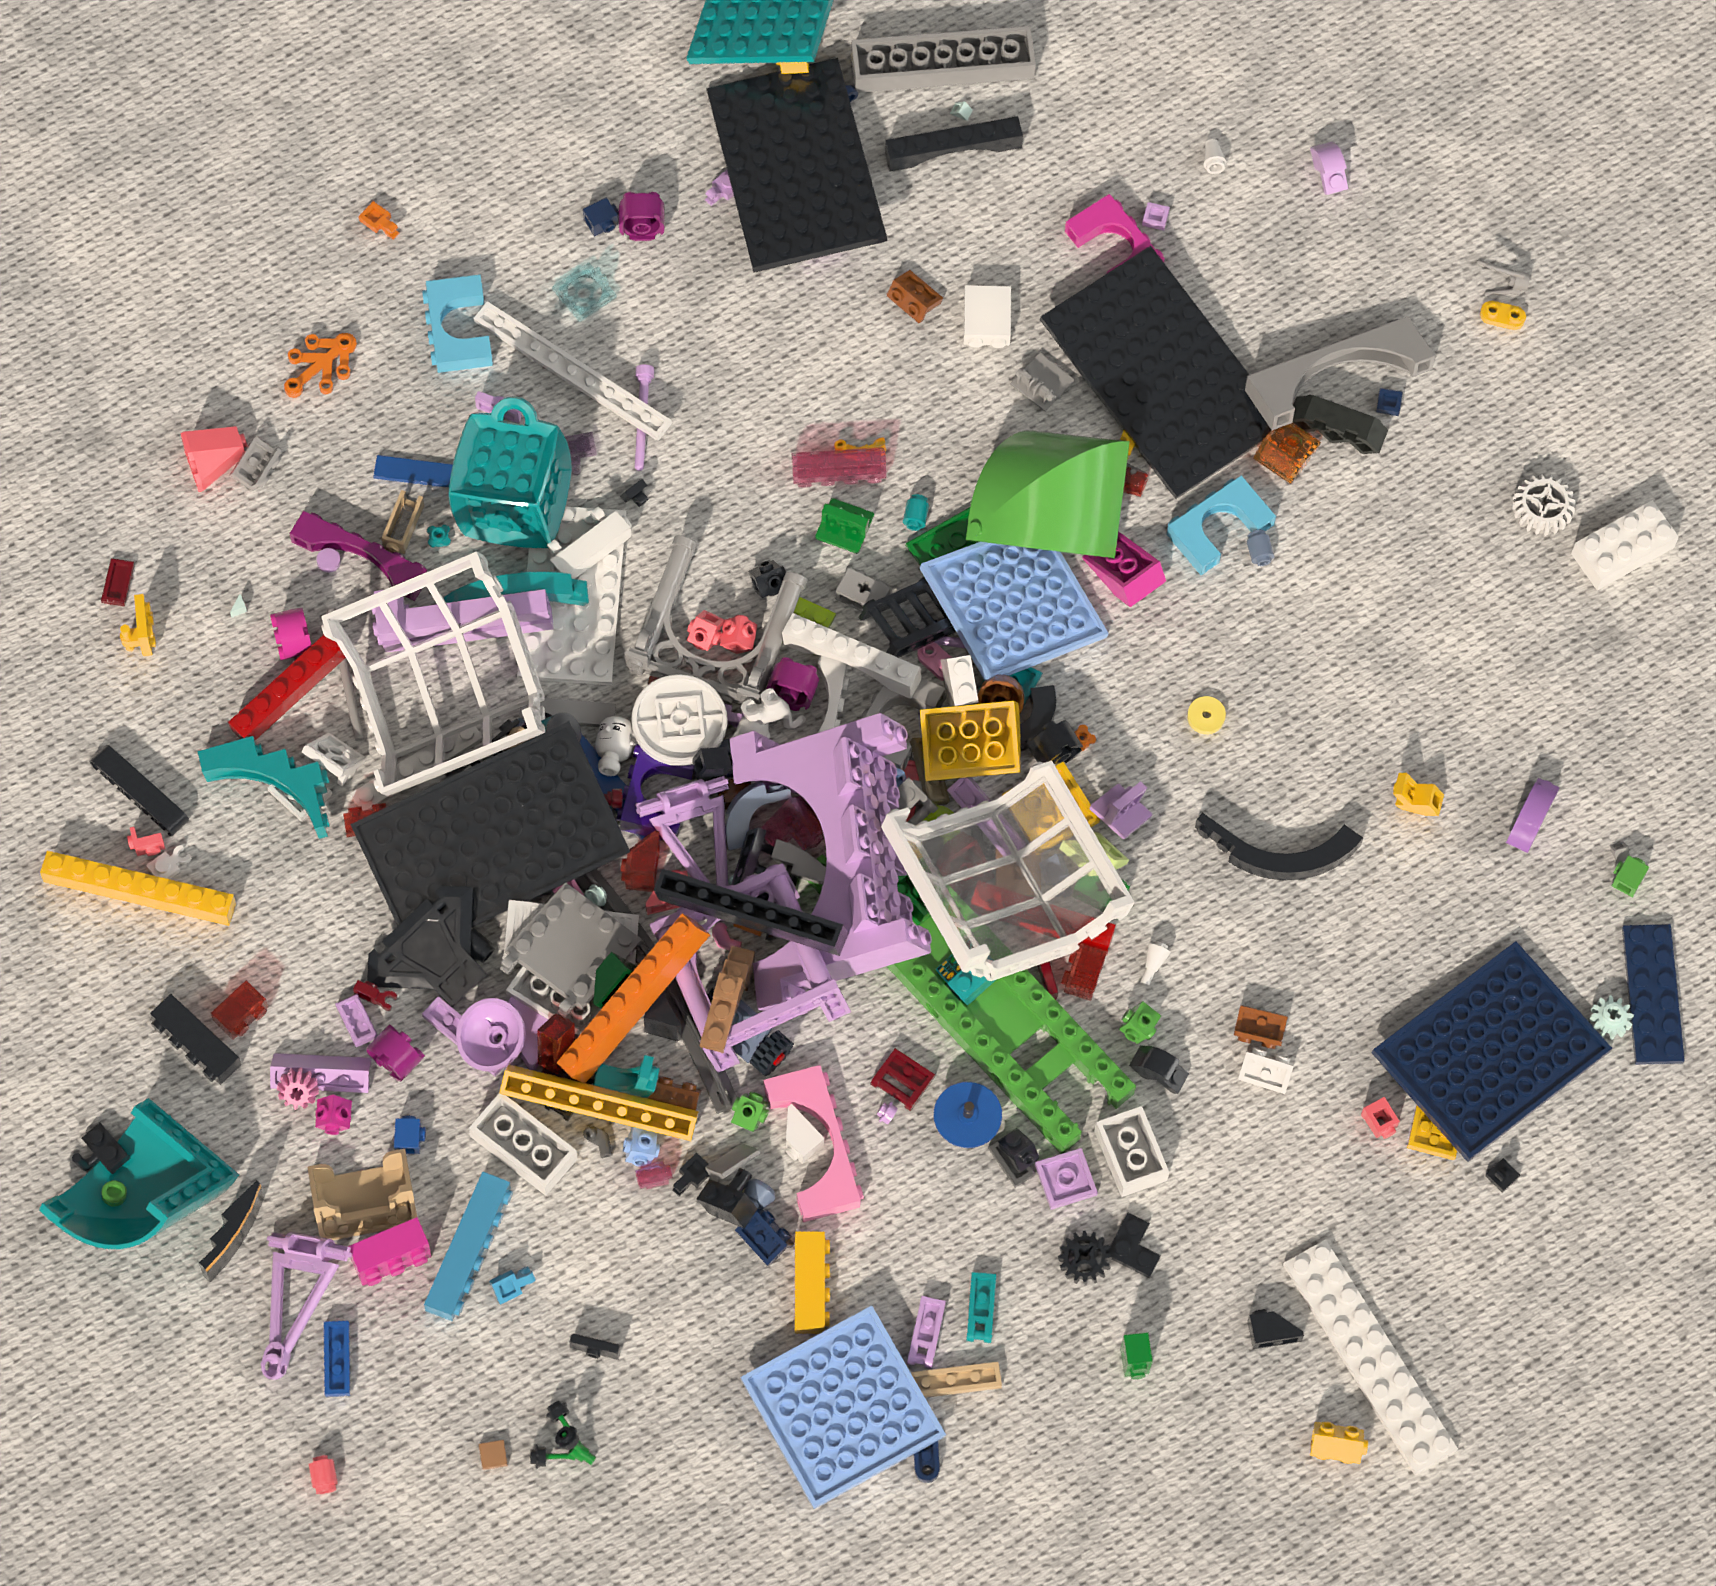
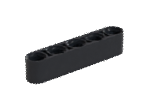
[89,744,189,837]

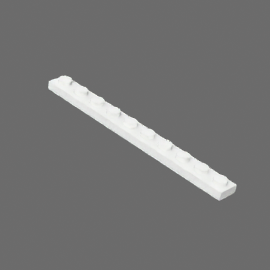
[473,301,672,441]

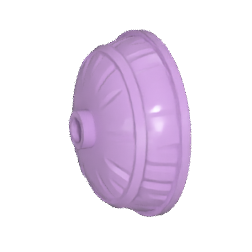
[456,998,525,1072]

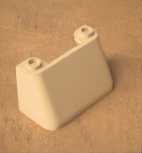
[307,1148,417,1240]

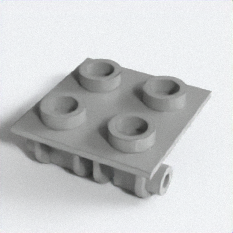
[1010,353,1075,412]

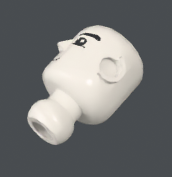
[594,716,637,776]

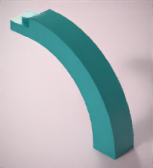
[443,572,589,606]

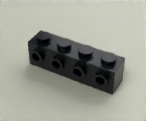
[150,994,241,1085]

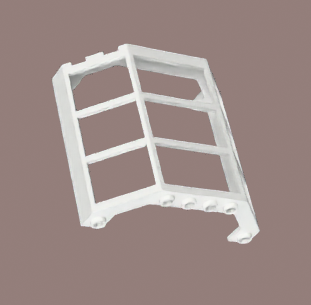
[321,552,545,796]

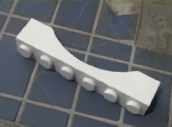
[782,613,921,699]
[818,655,852,733]

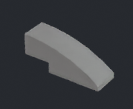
[771,839,826,885]

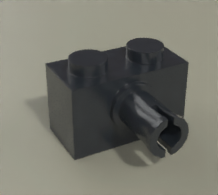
[696,1168,758,1229]

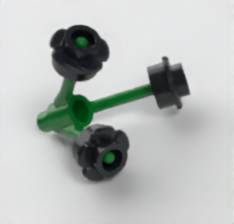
[530,1401,596,1469]

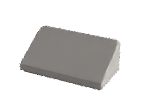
[705,1144,760,1182]

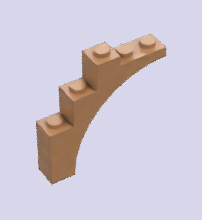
[700,945,755,1053]

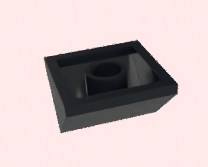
[644,992,682,1042]

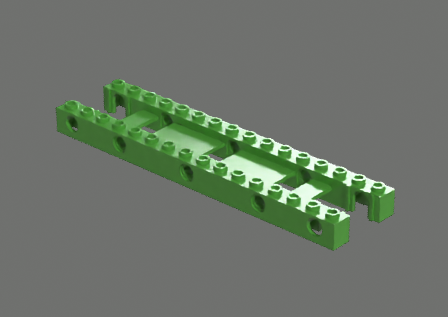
[808,854,1136,1154]

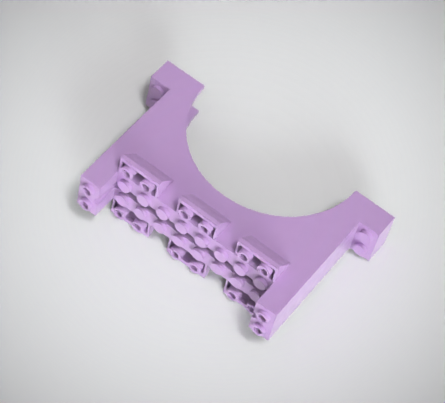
[730,713,932,1015]

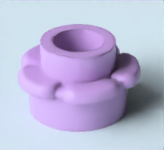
[876,1101,898,1125]

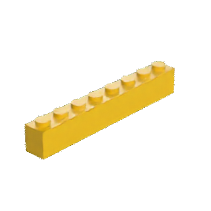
[40,850,236,926]
[499,1065,699,1141]

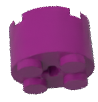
[619,192,665,241]
[766,657,819,711]
[366,1024,425,1082]

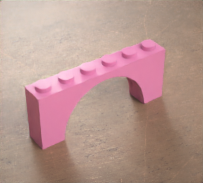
[763,1065,864,1222]

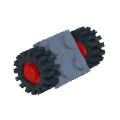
[707,985,794,1076]

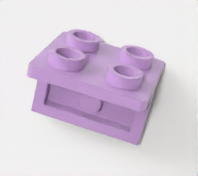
[1089,781,1152,839]

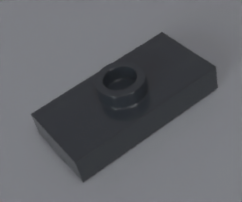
[569,1333,621,1360]

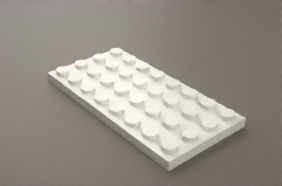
[517,507,626,685]

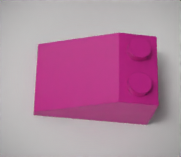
[1082,531,1166,607]

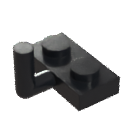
[72,1122,131,1174]

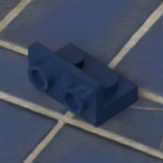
[735,1209,794,1266]

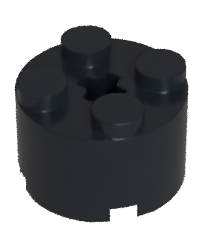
[1026,720,1083,764]

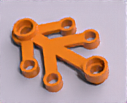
[284,333,357,398]

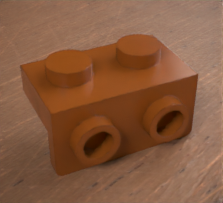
[1234,1005,1288,1049]

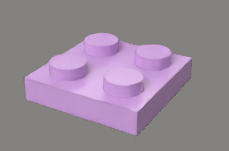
[1035,1148,1098,1210]

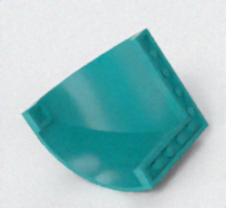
[39,1098,240,1249]

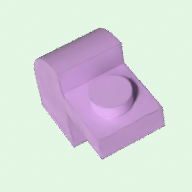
[1310,142,1348,195]

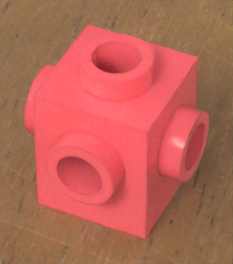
[687,610,725,651]
[720,615,757,654]

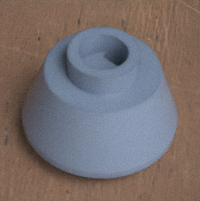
[744,1179,775,1209]

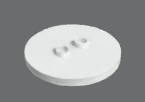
[632,674,727,766]

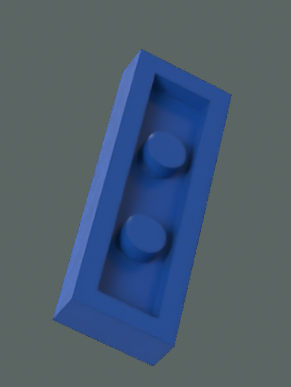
[324,1321,350,1397]

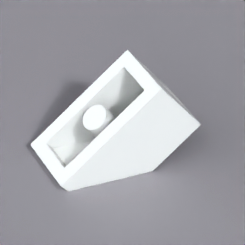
[786,1103,825,1164]

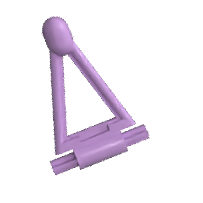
[636,776,729,921]
[261,1232,352,1380]

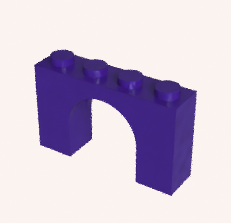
[616,744,694,840]

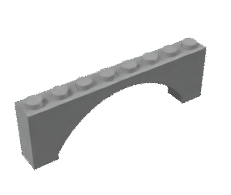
[1245,316,1435,430]

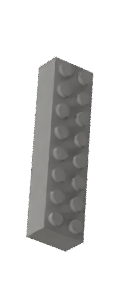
[851,26,1036,93]

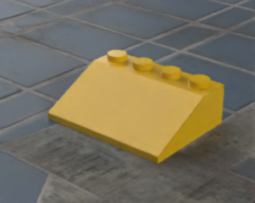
[920,701,1021,781]

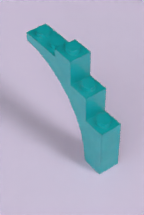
[197,736,330,839]

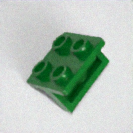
[815,498,874,554]

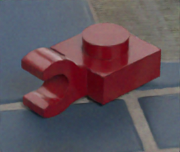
[353,980,398,1011]

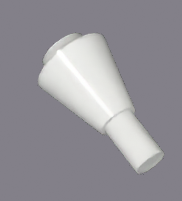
[1140,941,1171,986]

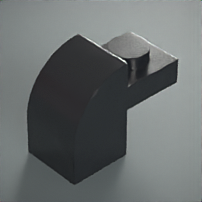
[1129,1045,1189,1094]

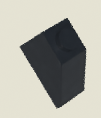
[1247,1309,1304,1350]

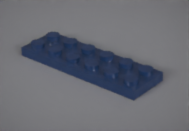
[1622,924,1685,1065]

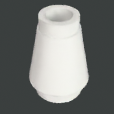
[1204,139,1226,174]

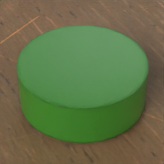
[102,1180,127,1207]

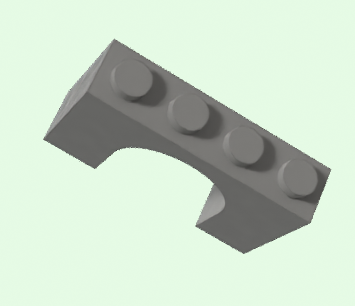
[860,677,946,771]

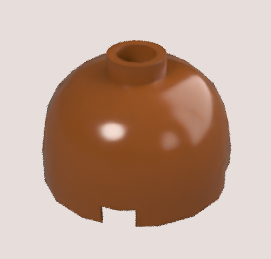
[976,674,1024,714]

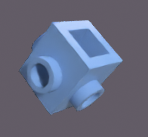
[623,1127,660,1167]

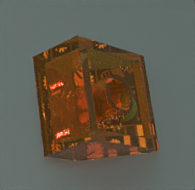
[1253,423,1321,484]

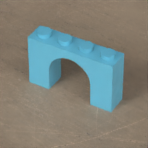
[422,275,493,373]
[1166,476,1276,575]

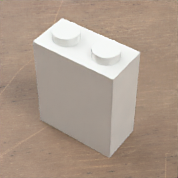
[964,285,1011,348]
[940,655,978,706]

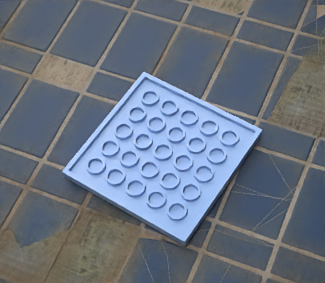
[920,542,1109,680]
[741,1305,946,1509]

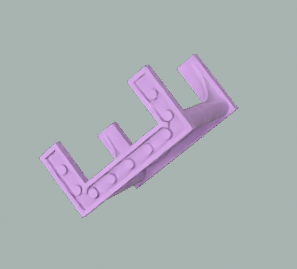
[649,863,851,1073]

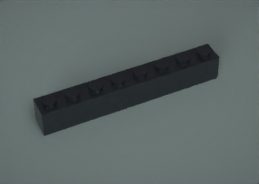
[653,868,848,956]

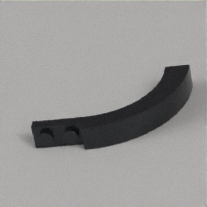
[1195,812,1363,880]

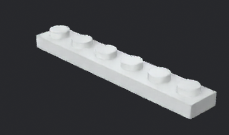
[350,726,483,815]

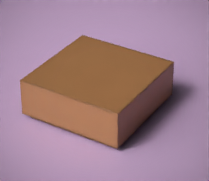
[479,1440,508,1470]

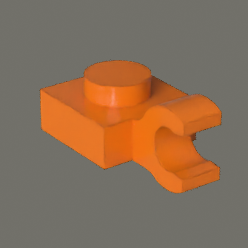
[358,201,399,240]

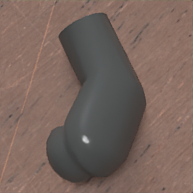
[583,1126,613,1158]

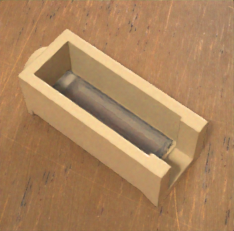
[381,490,424,554]

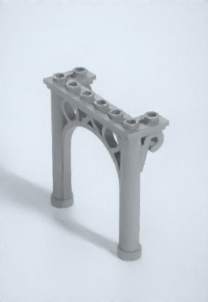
[624,535,808,705]

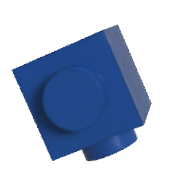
[394,1115,426,1154]

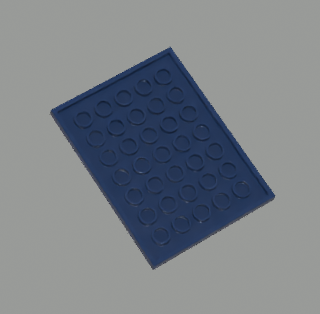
[1371,941,1613,1162]

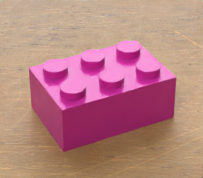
[348,1217,431,1286]

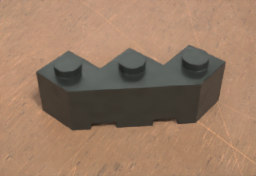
[1291,395,1388,454]

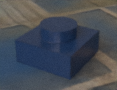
[1376,388,1403,416]

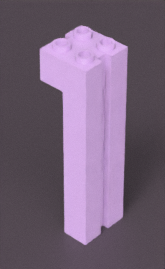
[372,589,554,652]

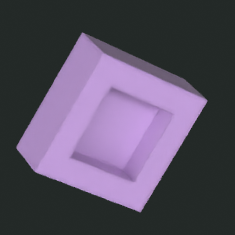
[1142,202,1170,231]

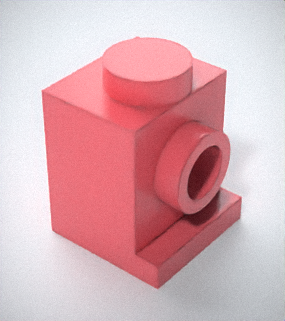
[1361,1097,1400,1139]

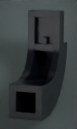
[1020,685,1056,751]

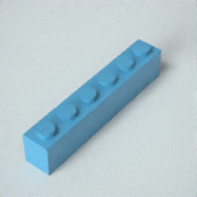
[424,1171,513,1322]

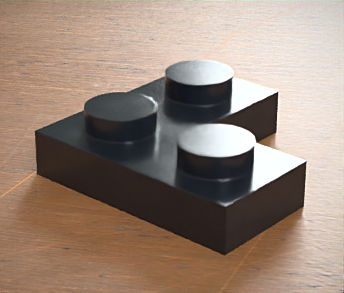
[1108,1212,1161,1279]

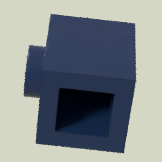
[583,197,619,237]

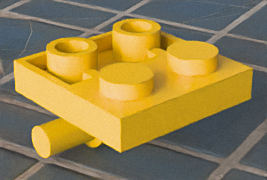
[120,594,156,656]

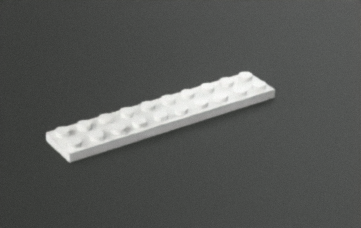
[1283,1239,1458,1475]

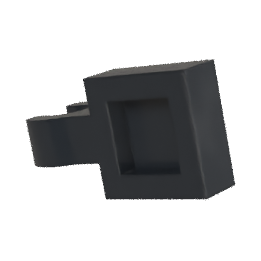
[672,1152,709,1197]

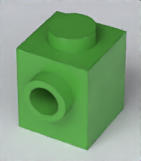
[1612,855,1649,898]

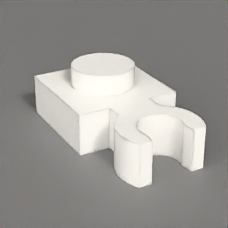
[146,845,192,879]

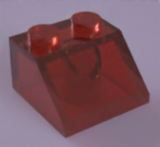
[621,831,660,892]

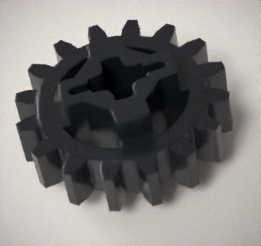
[1058,1230,1112,1285]

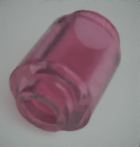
[635,1160,673,1190]

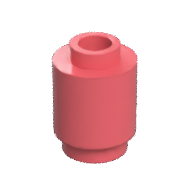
[309,1455,338,1494]

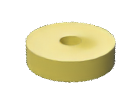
[1187,696,1226,734]

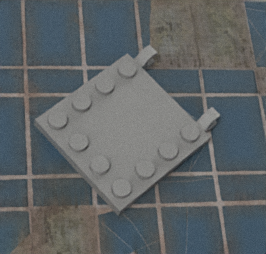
[500,883,642,1018]

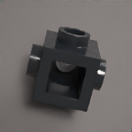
[748,560,786,598]

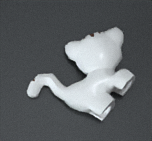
[731,688,806,739]

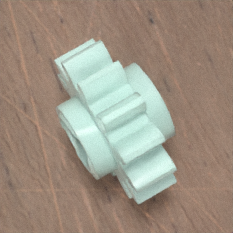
[1589,995,1634,1040]

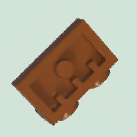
[887,270,943,323]
[648,1076,702,1111]

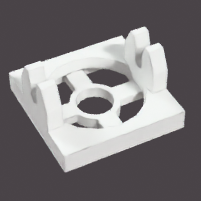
[302,733,366,786]

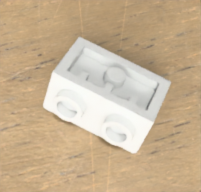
[1238,1047,1294,1094]

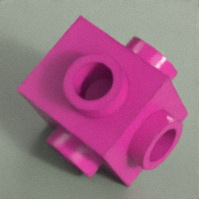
[315,1094,352,1135]

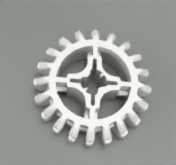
[1512,474,1576,536]

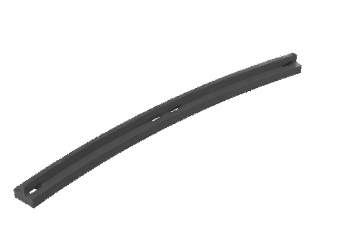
[574,869,737,1114]

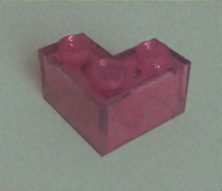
[761,796,825,851]

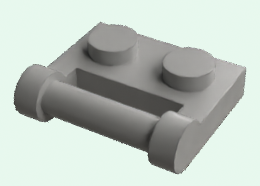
[890,777,938,826]

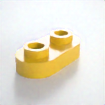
[1480,301,1526,330]

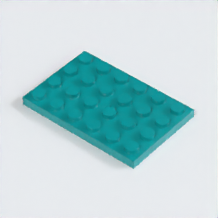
[686,0,834,64]

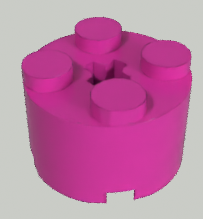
[270,607,312,660]

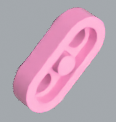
[917,642,952,681]

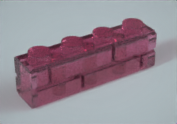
[791,448,887,487]

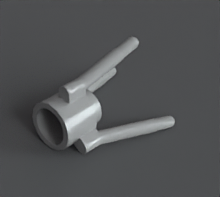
[1477,260,1530,296]

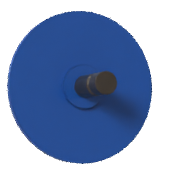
[934,1082,1002,1148]

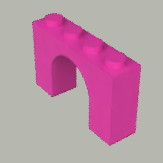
[1064,194,1164,273]

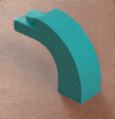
[593,1055,660,1098]

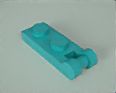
[966,1272,996,1343]

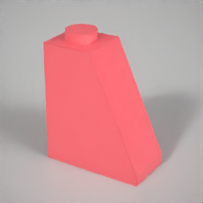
[180,426,247,492]

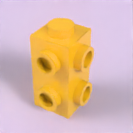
[1310,1422,1368,1464]

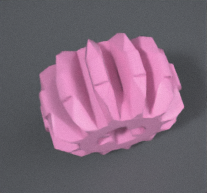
[277,1067,319,1110]

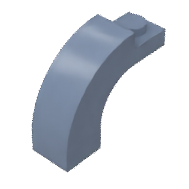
[725,781,792,850]

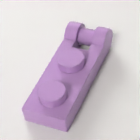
[907,1296,946,1369]

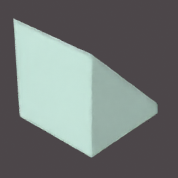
[950,101,973,121]
[230,594,247,618]

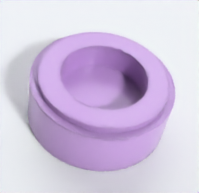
[317,548,341,573]

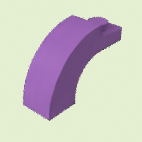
[1506,778,1560,853]

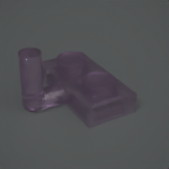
[565,432,597,475]

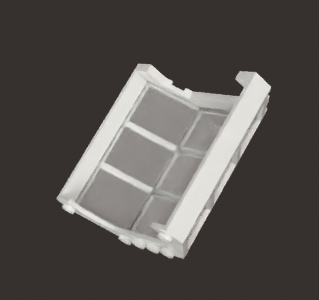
[881,761,1135,981]

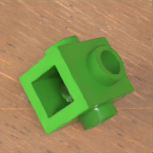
[1119,1001,1161,1044]
[731,1091,769,1132]

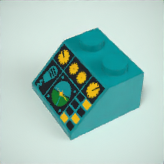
[935,941,997,1005]

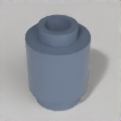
[1246,530,1275,566]

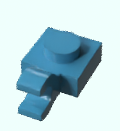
[489,1266,536,1305]

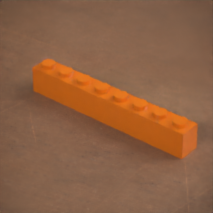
[557,913,710,1083]

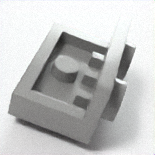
[230,436,282,491]

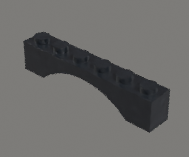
[885,116,1023,172]

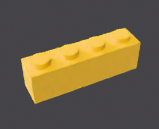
[795,1231,830,1334]

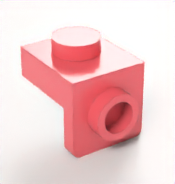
[127,826,165,856]

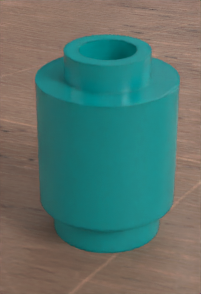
[903,494,930,531]

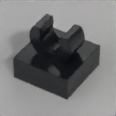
[620,479,649,507]
[1485,1158,1521,1193]

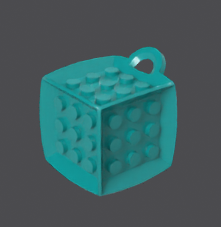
[449,396,572,548]

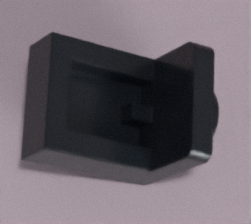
[998,1128,1039,1172]

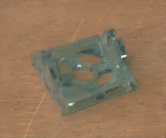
[552,262,616,323]

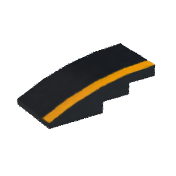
[199,1180,265,1283]

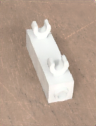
[547,507,631,579]

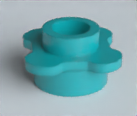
[427,524,451,547]

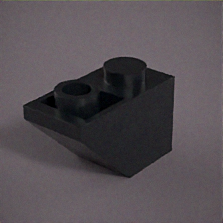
[692,747,732,782]

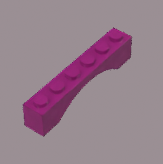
[290,511,427,601]

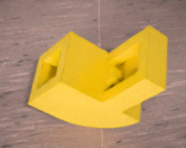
[1393,773,1444,816]

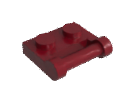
[870,1048,935,1111]

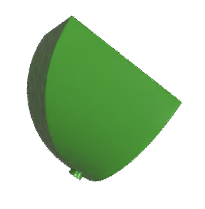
[966,430,1130,558]

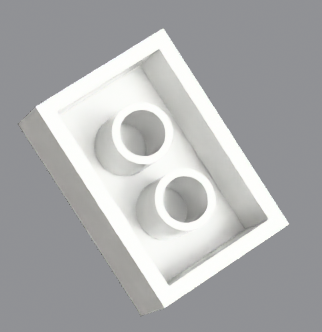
[1094,1106,1169,1197]

